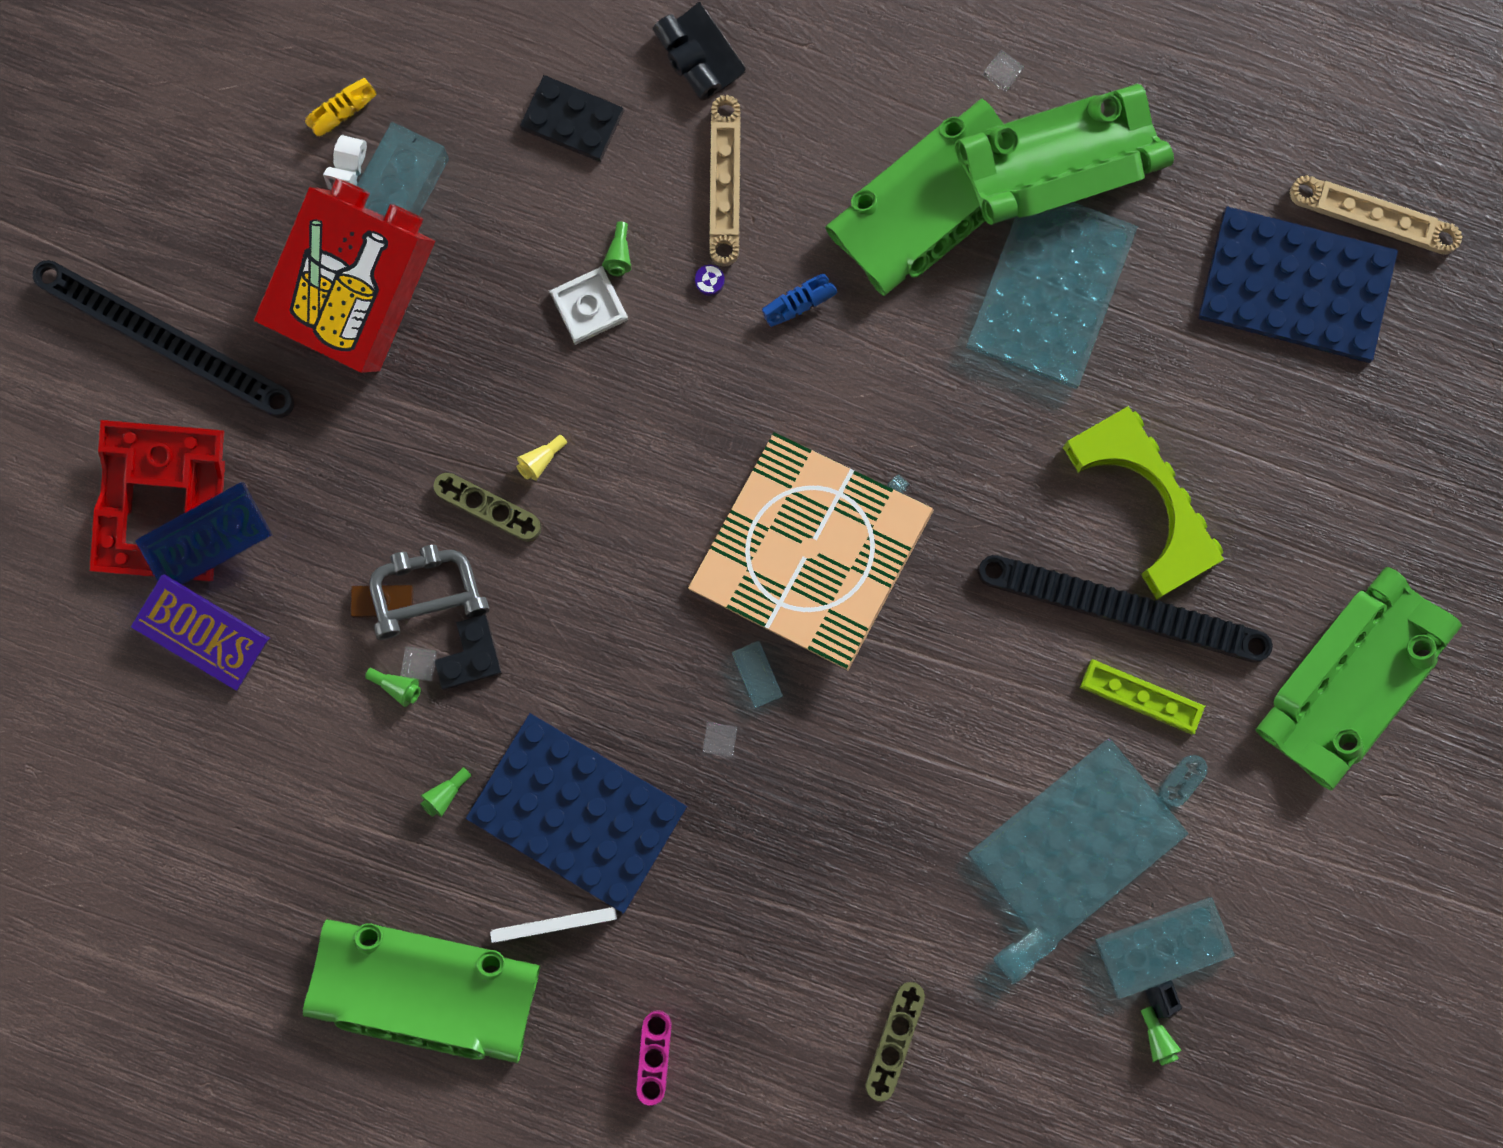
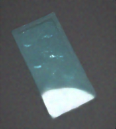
[1095,897,1235,999]

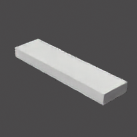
[490,907,617,943]

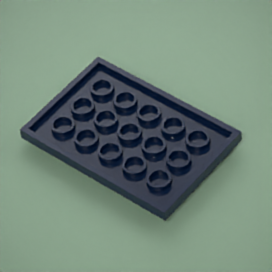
[1198,206,1398,363]
[466,713,687,914]

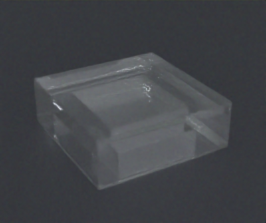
[983,50,1024,92]
[400,646,437,682]
[703,722,738,758]

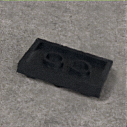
[520,75,624,163]

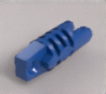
[762,274,837,327]

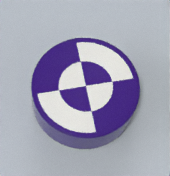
[695,265,725,296]

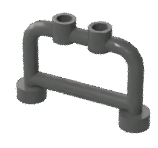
[369,545,490,640]

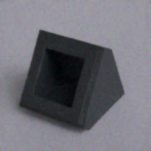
[1144,979,1182,1018]

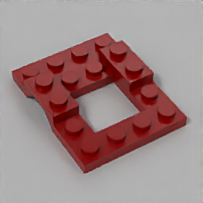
[89,420,225,581]

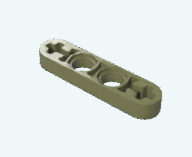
[434,473,542,542]
[865,982,925,1101]

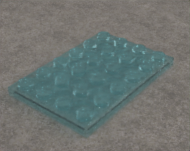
[966,202,1138,389]
[967,738,1189,951]

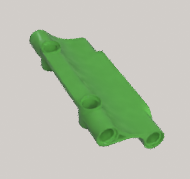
[955,84,1174,225]
[825,99,1004,296]
[1255,567,1462,791]
[303,919,540,1063]

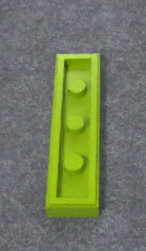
[1080,659,1205,735]

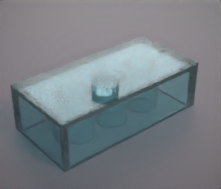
[357,122,449,216]

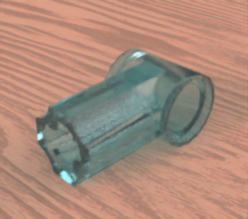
[993,924,1058,984]

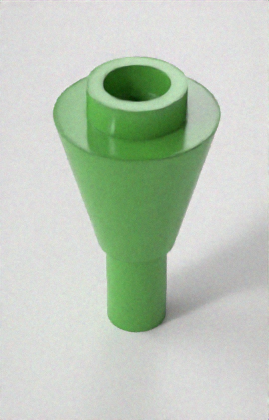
[602,221,631,276]
[365,668,421,707]
[420,767,472,817]
[1141,1006,1182,1066]

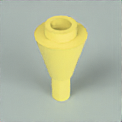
[517,434,567,481]

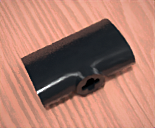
[652,2,746,100]

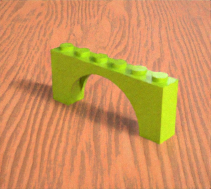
[1063,406,1225,600]

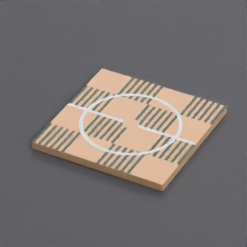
[688,432,934,670]

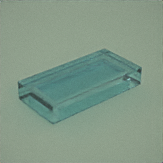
[731,641,783,709]

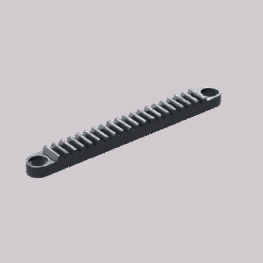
[32,260,294,418]
[978,555,1273,662]

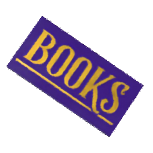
[131,574,270,691]

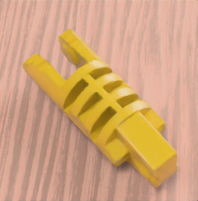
[305,78,376,137]

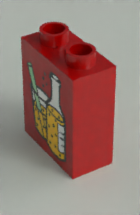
[254,178,435,373]

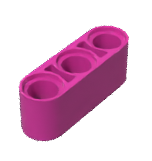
[636,1010,672,1106]

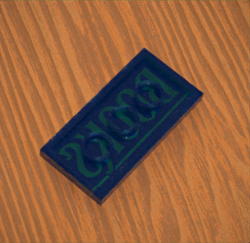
[135,482,273,585]

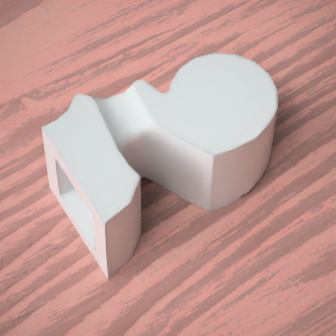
[323,135,367,189]

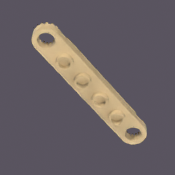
[710,95,740,266]
[1290,175,1462,254]

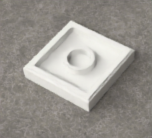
[549,266,628,345]

